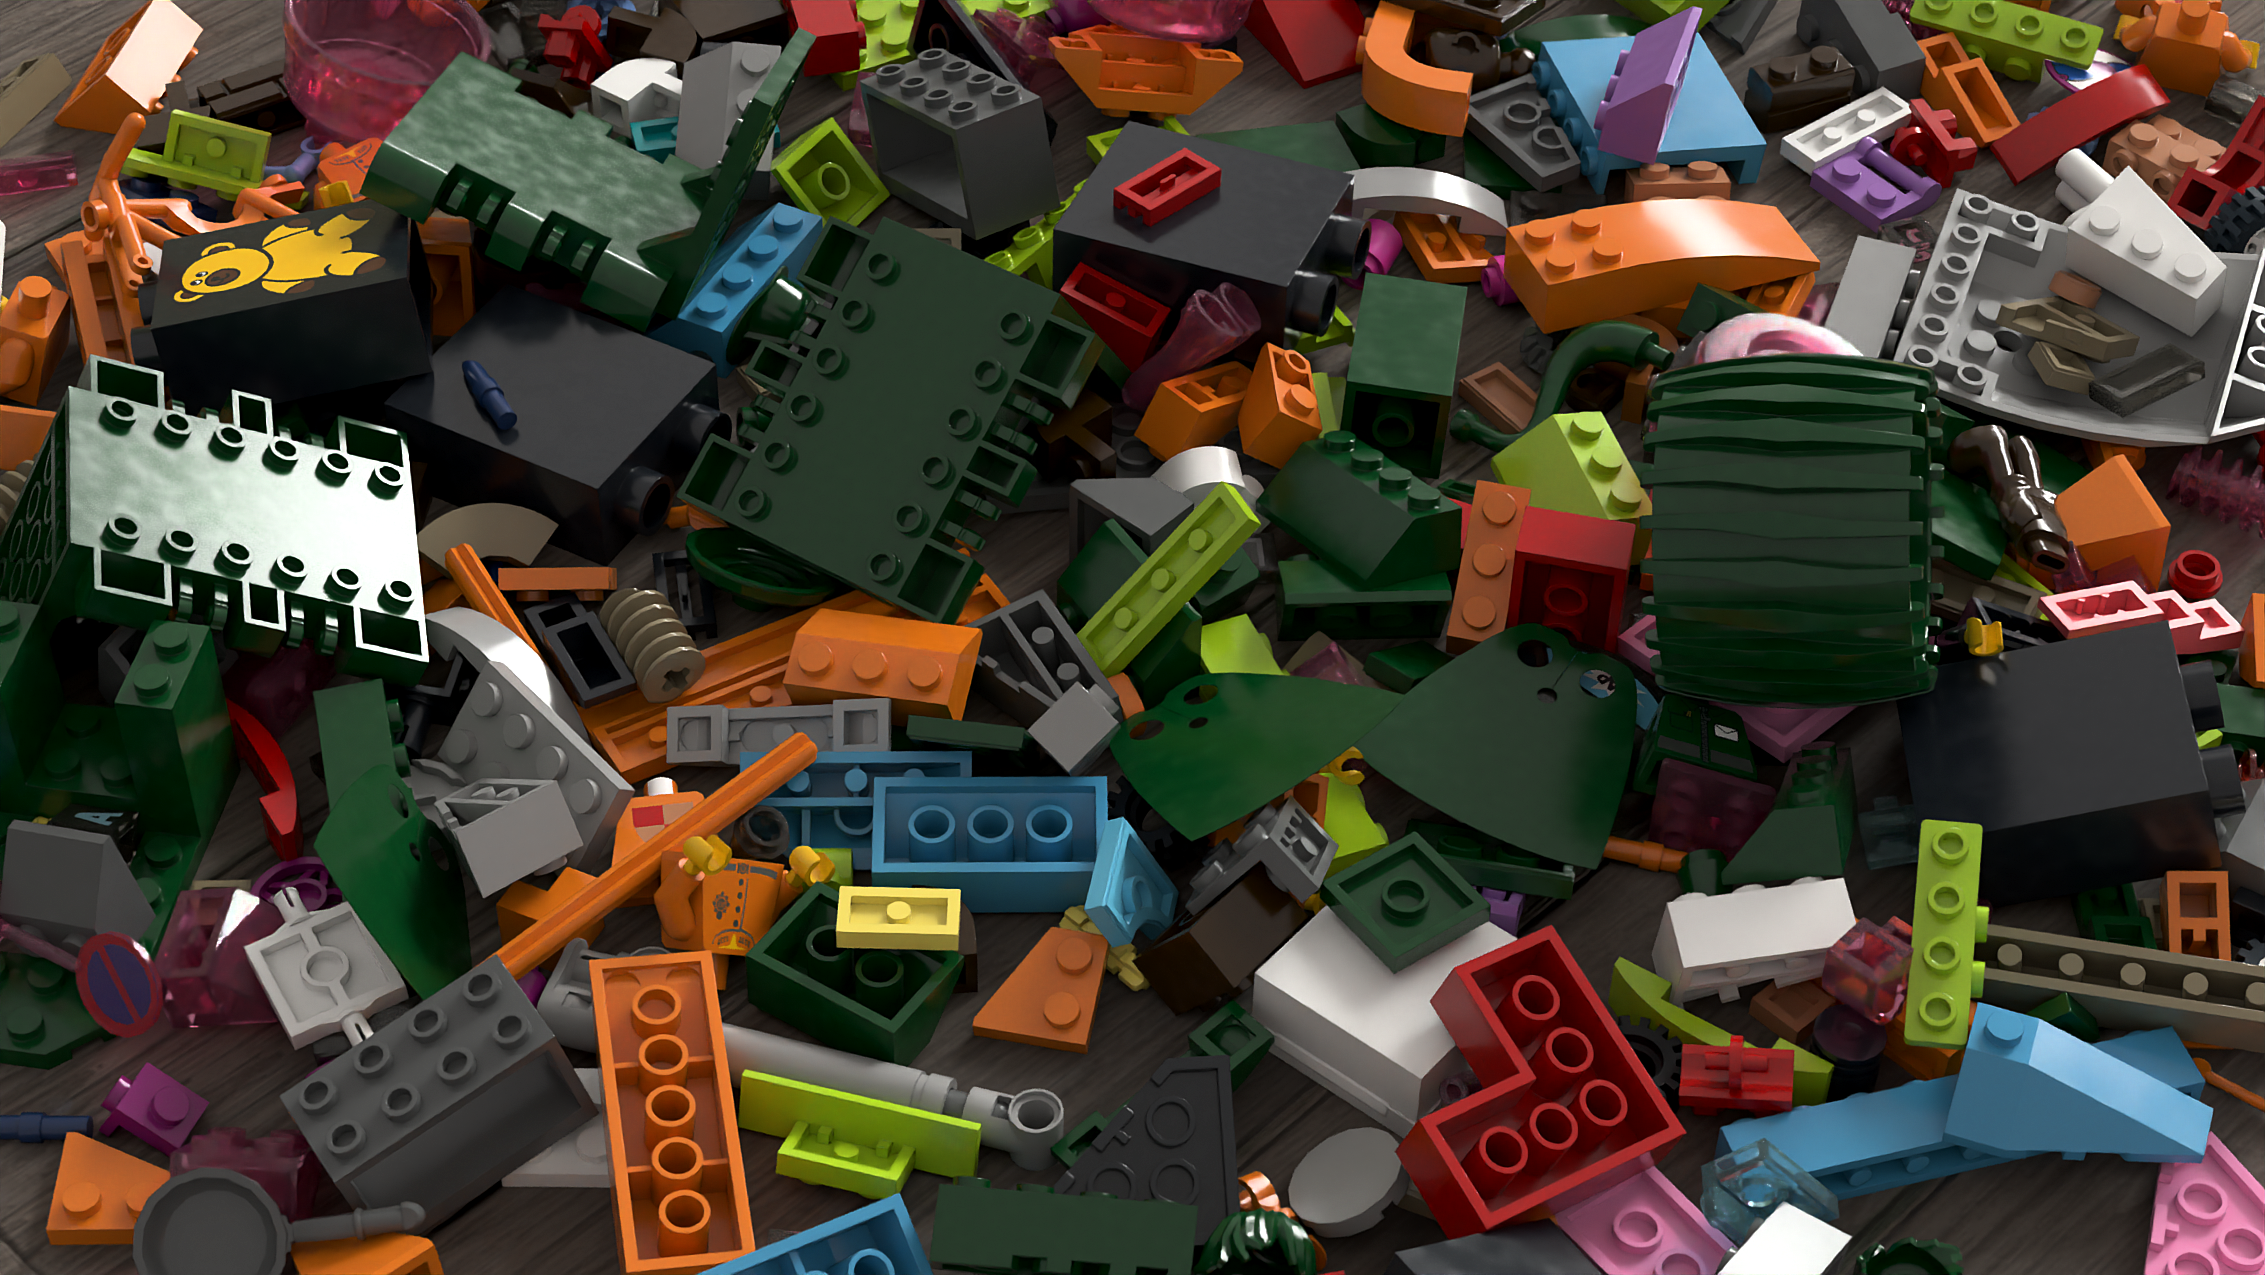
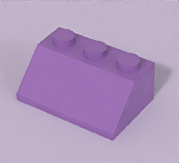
[1594,6,1703,165]

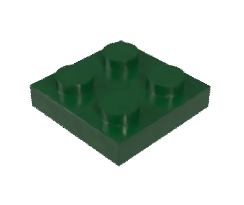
[1320,831,1491,974]

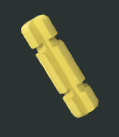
[1059,905,1151,991]

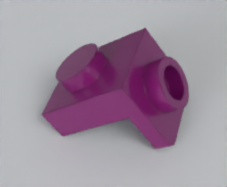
[98,1062,209,1158]

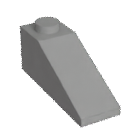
[1027,681,1121,776]

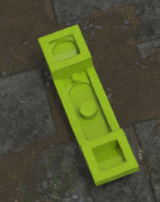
[1608,957,1834,1109]

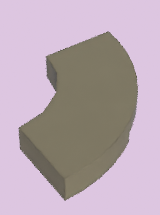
[417,503,559,580]

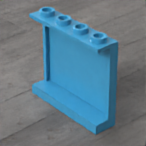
[1532,32,1767,194]

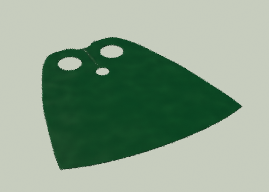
[1353,623,1637,870]
[1109,672,1407,841]
[313,764,472,1001]

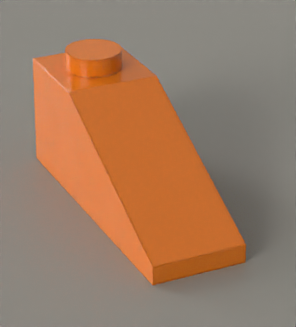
[1134,360,1253,462]
[2159,871,2234,1050]

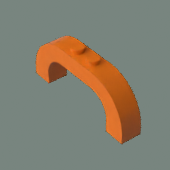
[1356,0,1473,137]

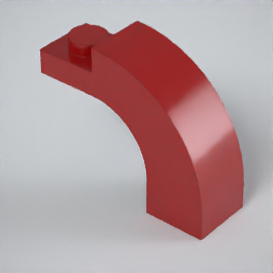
[2166,95,2265,231]

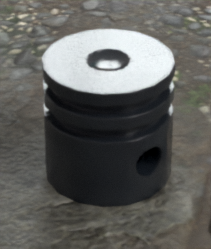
[1808,1004,1887,1103]

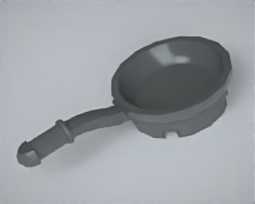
[133,1167,426,1275]

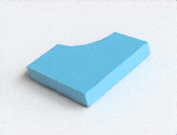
[1084,817,1179,948]

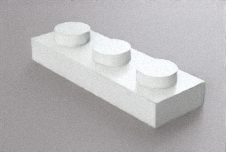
[1780,87,1911,176]

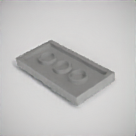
[437,660,636,877]

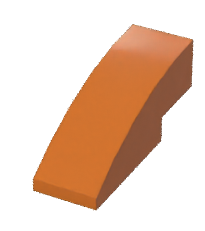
[1916,31,2021,148]

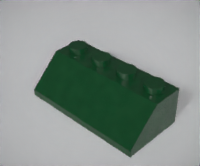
[1256,430,1462,590]

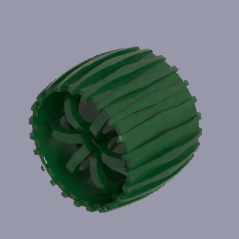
[1639,352,1945,709]

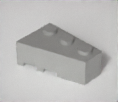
[434,778,584,898]

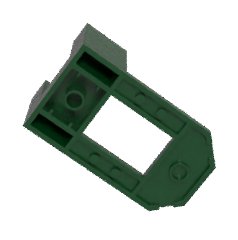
[0,600,241,1070]

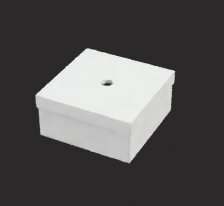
[1251,905,1518,1138]

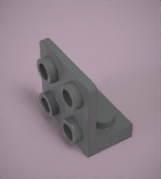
[1185,795,1339,916]

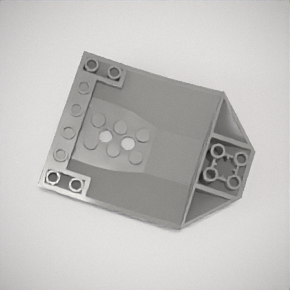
[1892,188,2265,447]

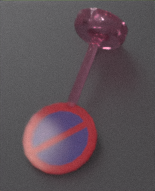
[0,880,163,1038]

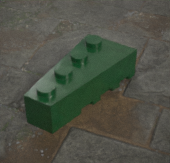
[929,1176,1198,1275]

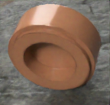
[2048,270,2102,309]

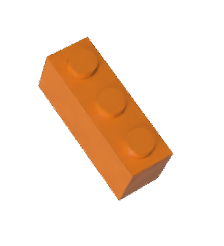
[1446,480,1531,655]

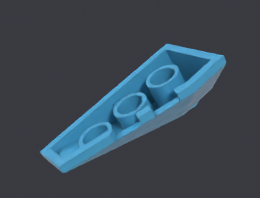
[1942,1002,2213,1163]
[697,1193,934,1275]

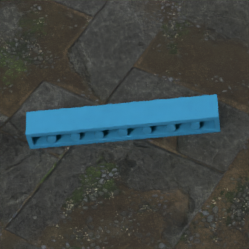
[1713,1026,2206,1223]

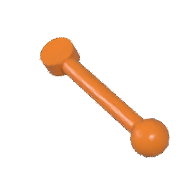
[2192,1058,2265,1112]

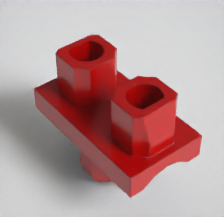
[537,5,613,90]
[1890,98,1978,188]
[1679,1035,1794,1118]

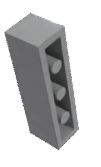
[1820,235,1921,360]

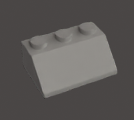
[675,42,781,201]

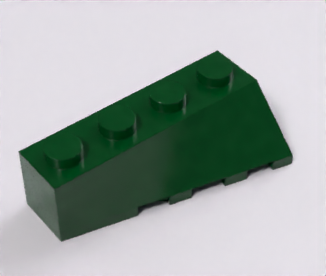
[1721,741,1859,885]

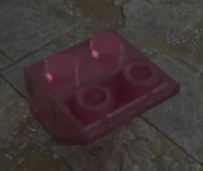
[154,887,286,1028]
[170,1127,323,1223]

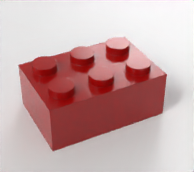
[1506,506,1636,679]

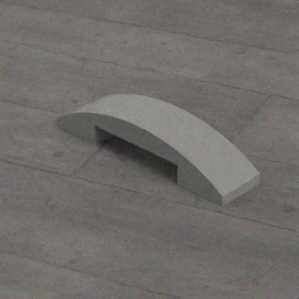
[1344,167,1508,237]
[425,606,593,749]
[666,698,891,767]

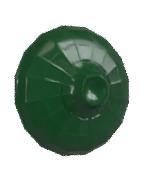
[685,527,840,612]

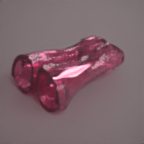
[1122,282,1261,410]

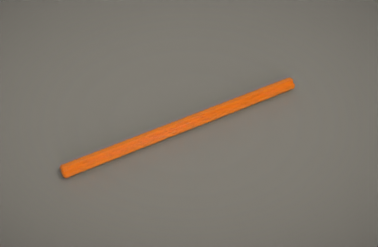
[290,732,818,1123]

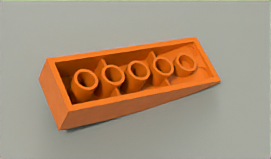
[1503,199,1821,334]
[588,950,756,1275]

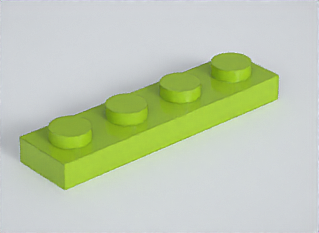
[1076,481,1262,678]

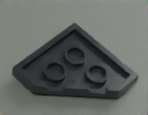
[1052,1055,1240,1249]

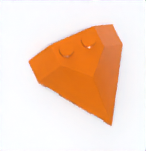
[1048,20,1244,121]

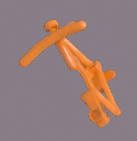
[81,112,305,298]

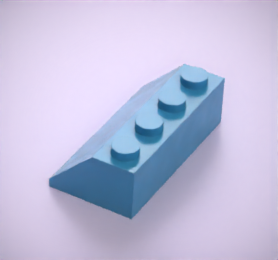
[643,203,823,379]
[871,776,1108,913]

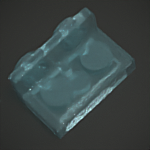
[1700,1138,1839,1246]

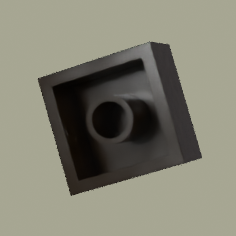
[1132,861,1308,1016]

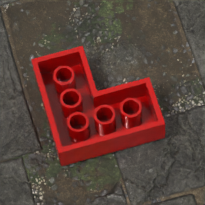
[1394,925,1686,1240]

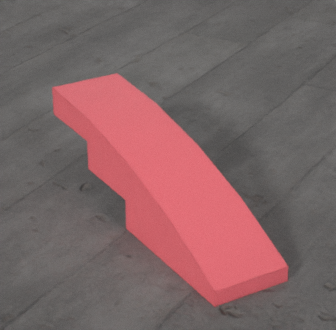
[2037,581,2245,654]

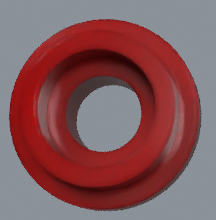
[2167,550,2223,599]

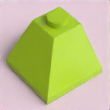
[770,117,891,228]

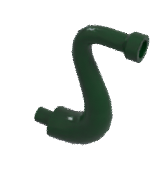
[1449,320,1674,453]

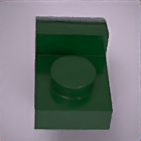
[1335,103,1446,169]

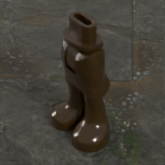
[1946,425,2070,574]

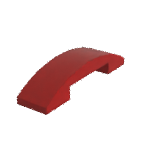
[1989,64,2171,186]
[226,698,304,862]

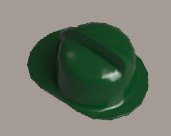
[726,265,821,365]

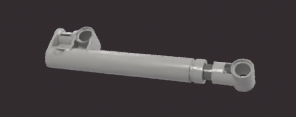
[536,937,1064,1171]

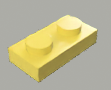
[836,886,961,951]

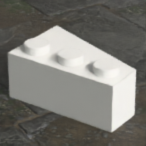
[2065,165,2227,337]
[1652,876,1862,1010]

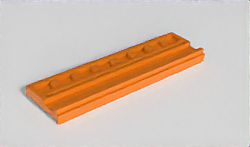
[572,547,1011,785]

